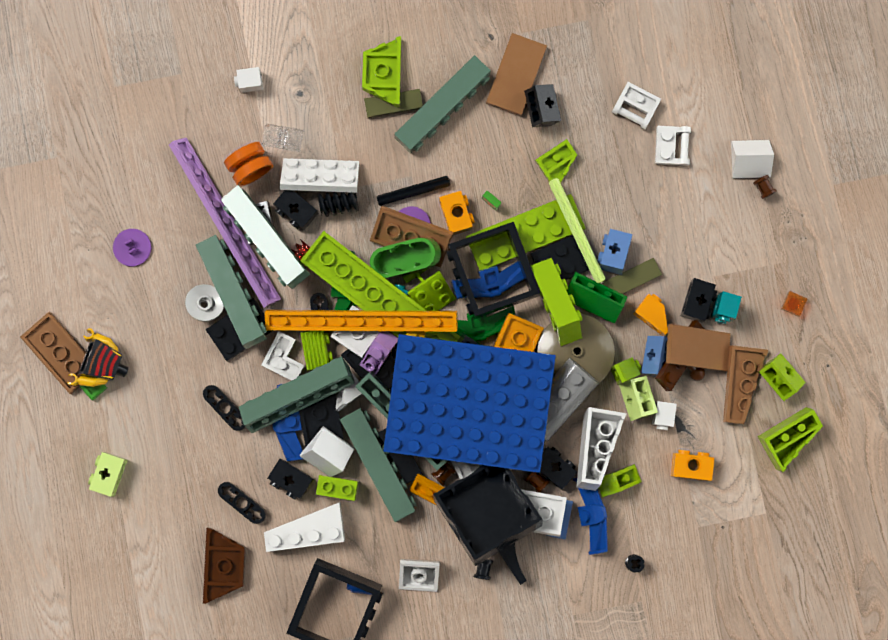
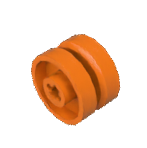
[224,142,274,187]

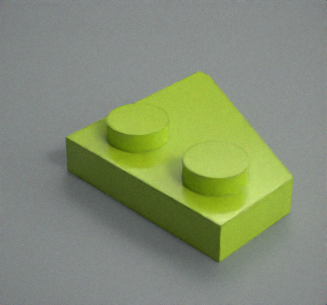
[535,139,577,183]

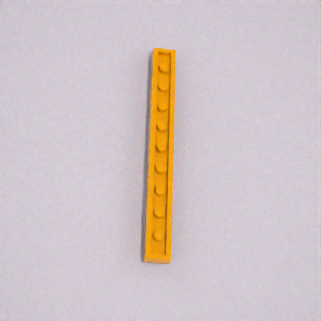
[265,310,458,332]

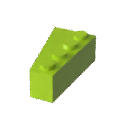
[530,258,583,346]

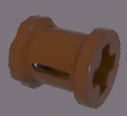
[753,175,777,199]
[431,462,457,486]
[525,472,550,493]

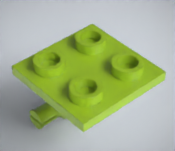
[402,268,456,311]

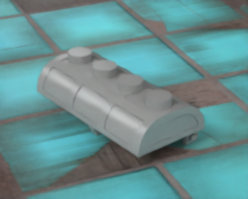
[545,357,599,441]

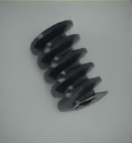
[318,192,359,217]

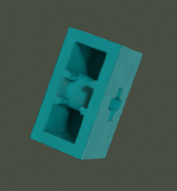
[711,291,742,324]

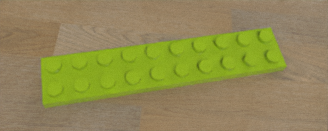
[300,231,460,342]

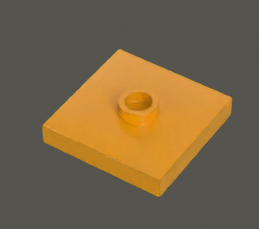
[494,313,544,352]

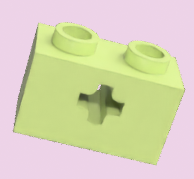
[619,376,658,421]
[88,452,128,497]

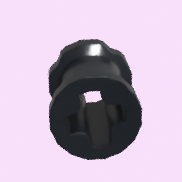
[625,554,645,573]
[473,559,493,580]

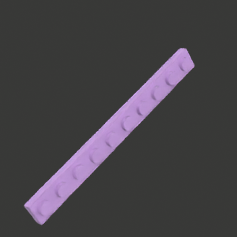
[169,138,281,308]

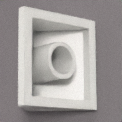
[731,140,774,179]
[300,426,354,477]
[399,559,440,592]

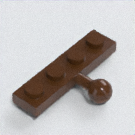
[655,320,705,391]

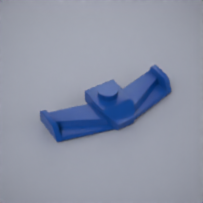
[451,261,524,299]
[272,384,303,461]
[573,477,608,555]

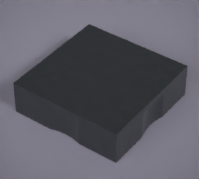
[433,465,543,566]

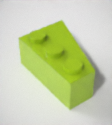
[757,407,823,472]

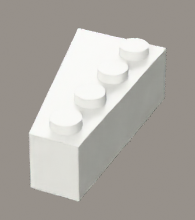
[576,407,627,491]
[264,502,345,552]

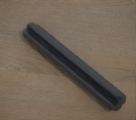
[377,176,450,206]

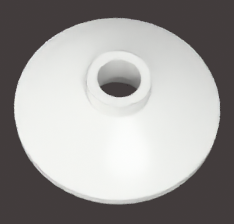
[185,284,224,321]

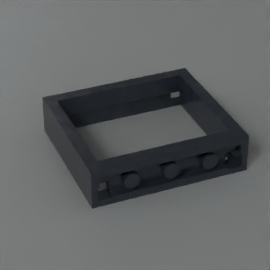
[446,221,541,320]
[286,558,383,640]

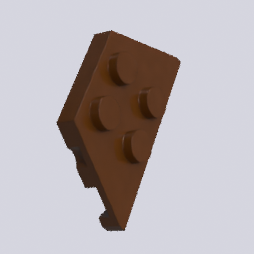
[203,527,245,604]

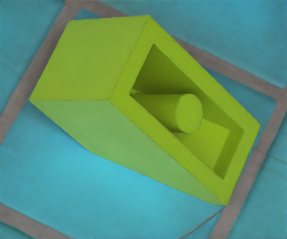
[611,357,642,385]
[598,464,641,497]

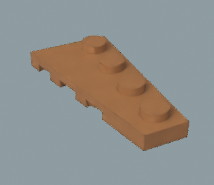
[723,345,768,424]

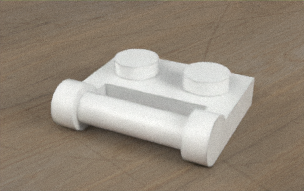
[612,82,661,130]
[655,126,691,166]

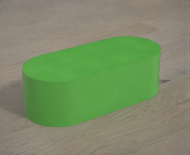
[370,238,441,278]

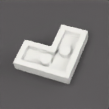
[261,331,304,381]

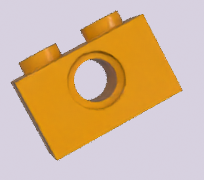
[439,191,475,235]
[671,450,714,481]

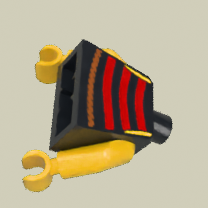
[67,328,128,387]

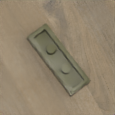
[364,89,423,118]
[602,258,662,294]

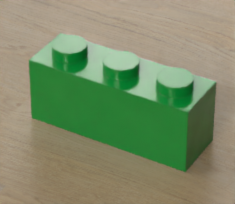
[566,272,627,324]

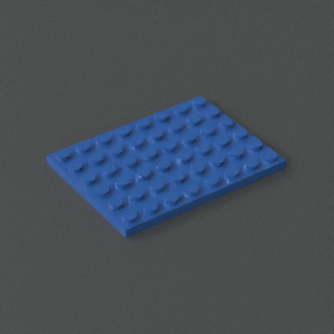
[383,334,556,473]

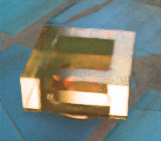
[781,291,807,317]

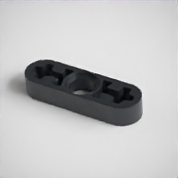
[203,385,245,431]
[218,482,266,524]

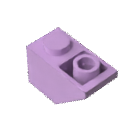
[360,331,398,375]

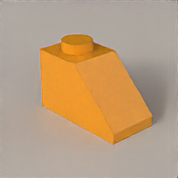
[633,294,668,336]

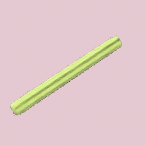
[549,178,605,283]

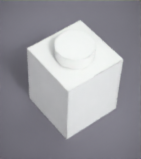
[234,67,263,93]
[652,401,677,430]

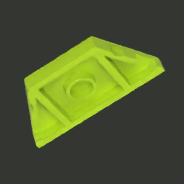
[362,36,401,107]

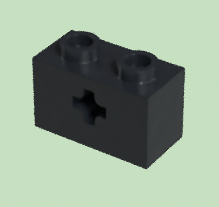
[524,84,561,128]
[273,190,319,230]
[680,278,717,323]
[540,447,577,490]
[267,458,314,500]

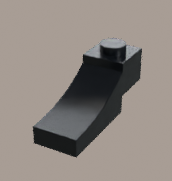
[378,428,423,484]
[499,543,527,585]

